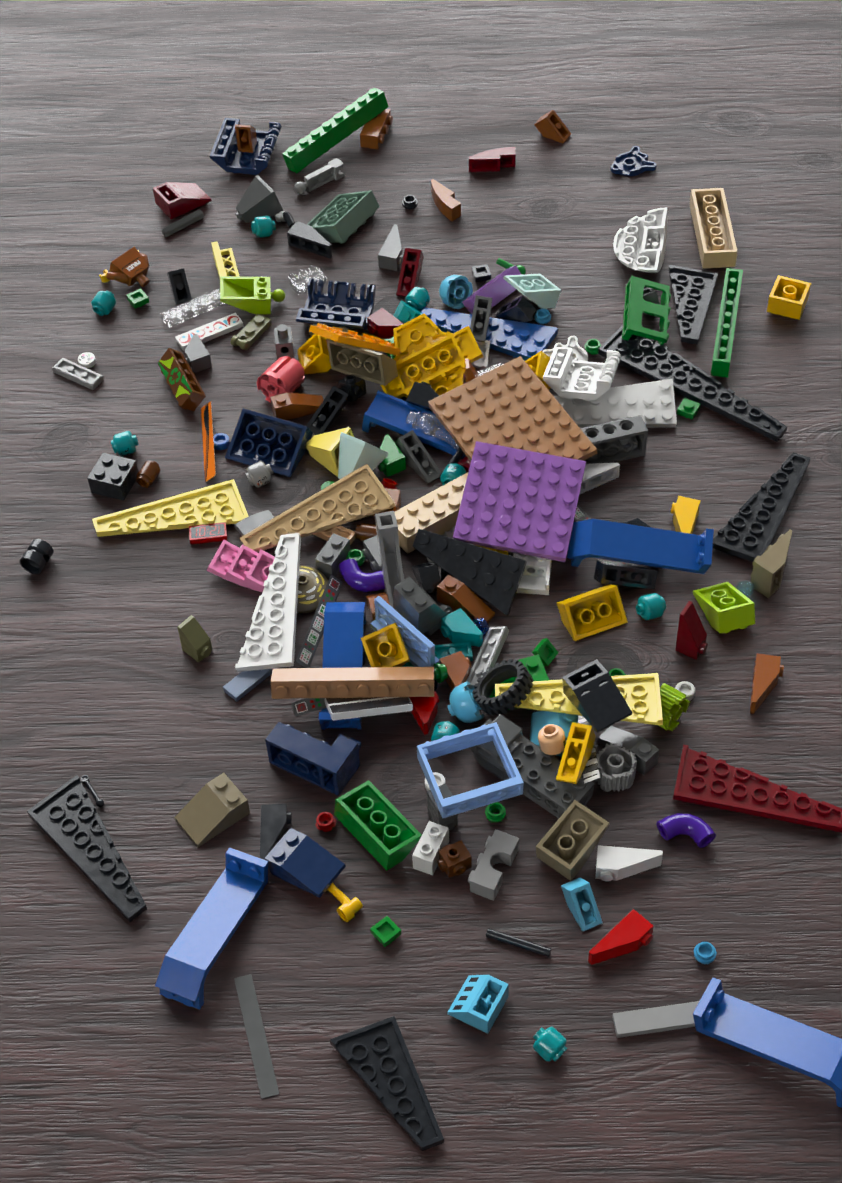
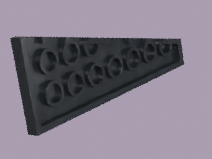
[713,452,811,562]
[27,775,147,922]

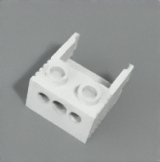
[513,552,552,595]

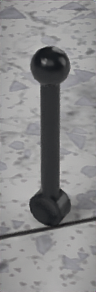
[81,775,104,807]

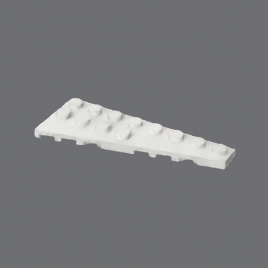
[235,533,301,672]

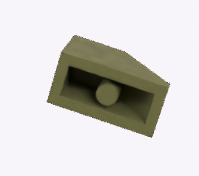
[177,615,213,662]

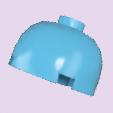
[439,275,473,309]
[447,681,484,723]

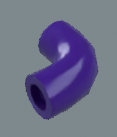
[339,559,385,592]
[656,813,716,848]

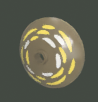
[297,565,328,613]

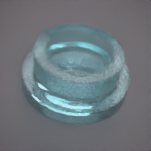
[735,581,755,596]

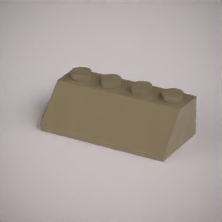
[326,338,398,386]

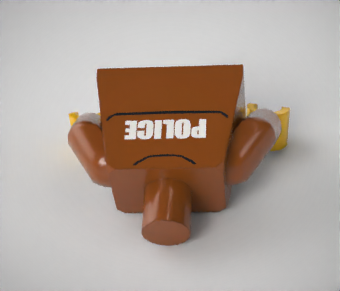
[99,247,150,287]

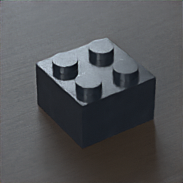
[88,453,138,501]

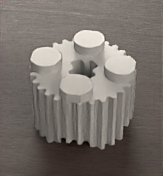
[595,743,637,792]

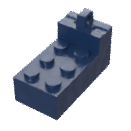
[265,722,361,796]

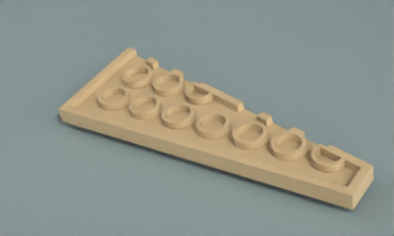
[240,464,396,552]

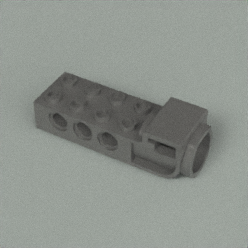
[580,415,648,464]
[470,714,594,819]

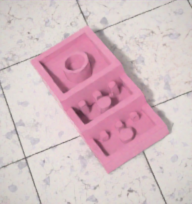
[207,540,275,593]

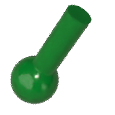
[496,258,526,275]

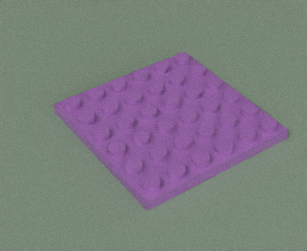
[453,441,586,562]

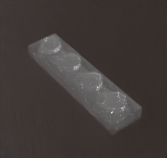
[160,288,225,328]

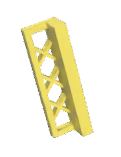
[211,241,240,279]

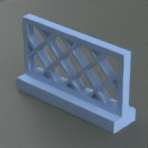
[370,596,440,667]

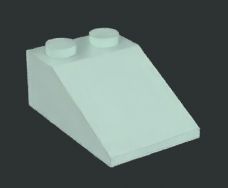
[503,274,561,309]

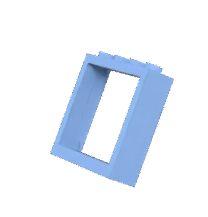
[417,722,524,819]

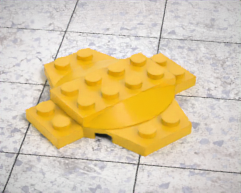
[380,314,484,399]

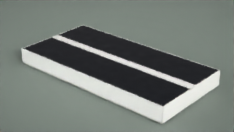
[325,697,413,721]

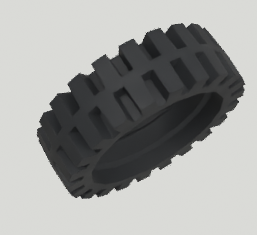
[473,659,533,716]

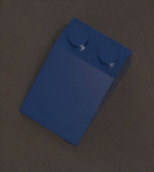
[264,828,346,898]

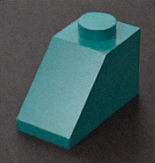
[394,300,423,323]
[440,608,483,647]

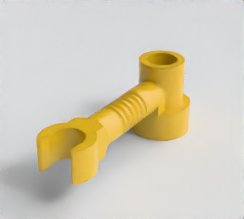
[326,883,363,922]

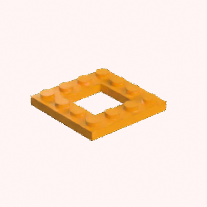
[309,323,401,356]

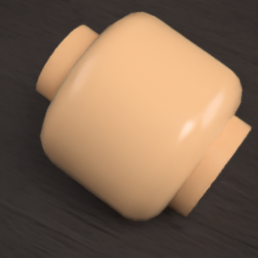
[538,724,566,755]

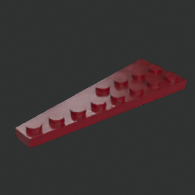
[673,744,842,832]

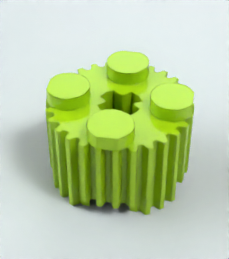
[658,683,690,731]

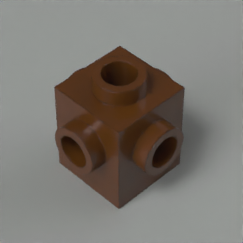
[437,840,472,878]

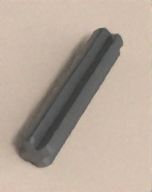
[162,210,204,237]

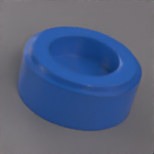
[213,433,230,450]

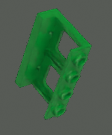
[622,276,671,345]

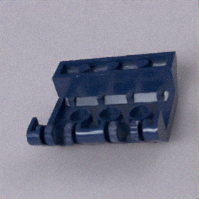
[210,118,282,175]
[296,278,376,330]

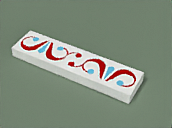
[175,313,244,351]

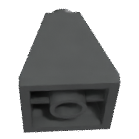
[235,175,283,223]

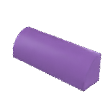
[462,265,521,314]

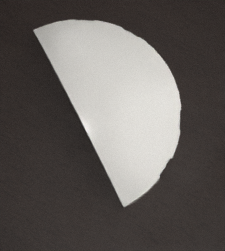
[613,207,668,273]

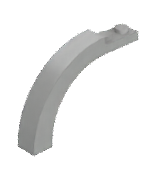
[375,511,405,608]

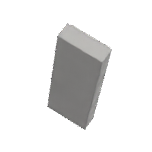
[52,358,104,390]

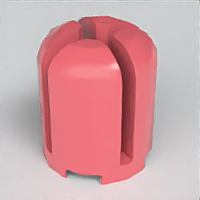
[257,356,305,403]

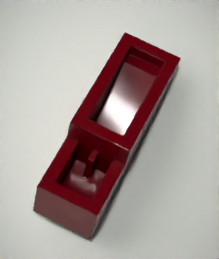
[469,147,516,172]

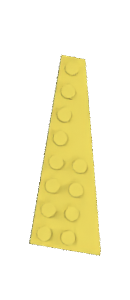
[92,479,249,537]
[495,673,663,725]

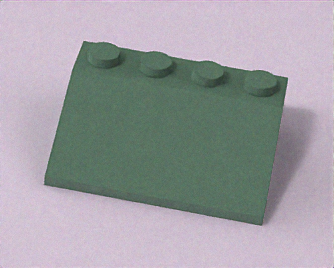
[307,190,380,244]

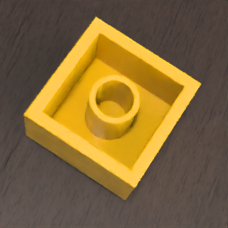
[767,275,811,320]

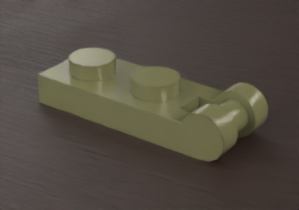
[231,314,272,350]

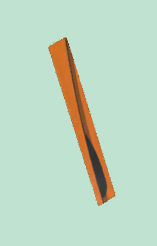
[201,401,216,482]

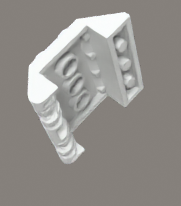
[543,347,621,401]

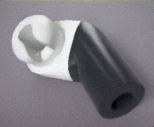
[275,211,295,228]

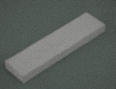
[467,626,509,689]
[612,1001,699,1038]

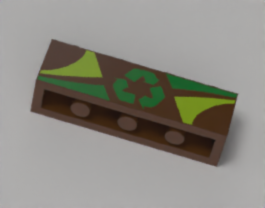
[158,348,206,411]

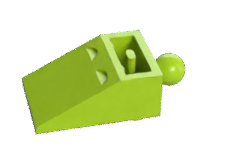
[220,276,285,314]

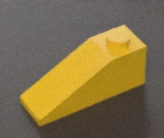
[671,496,700,534]
[556,722,596,784]

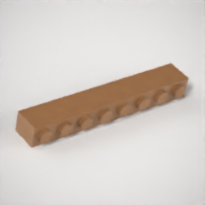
[271,667,434,699]

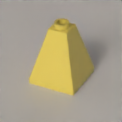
[306,427,354,477]

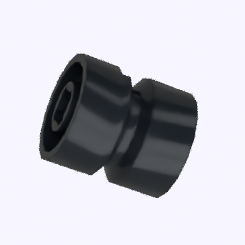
[19,539,54,574]

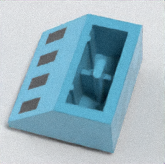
[447,975,509,1034]

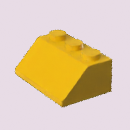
[557,584,628,641]

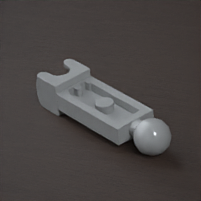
[294,158,345,194]

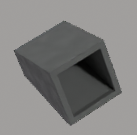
[393,577,447,634]

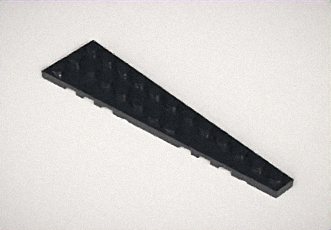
[598,325,787,442]

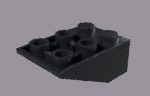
[562,659,632,733]

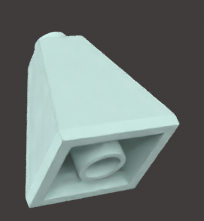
[338,432,388,479]

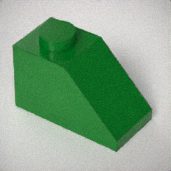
[377,434,406,477]

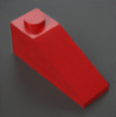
[588,909,654,965]

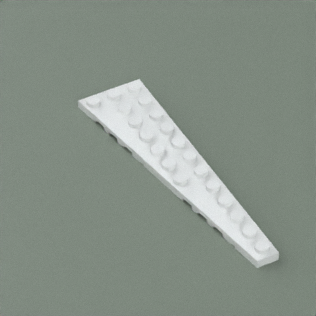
[554,379,677,428]

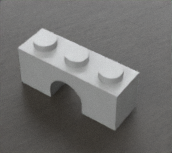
[468,829,519,901]

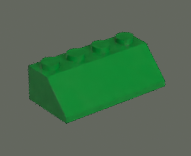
[334,780,422,871]

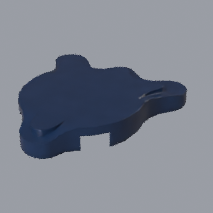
[610,146,657,176]

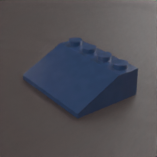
[225,408,313,477]

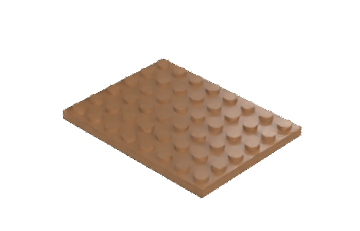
[428,356,597,461]

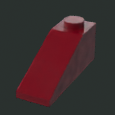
[396,248,424,297]
[675,601,708,660]

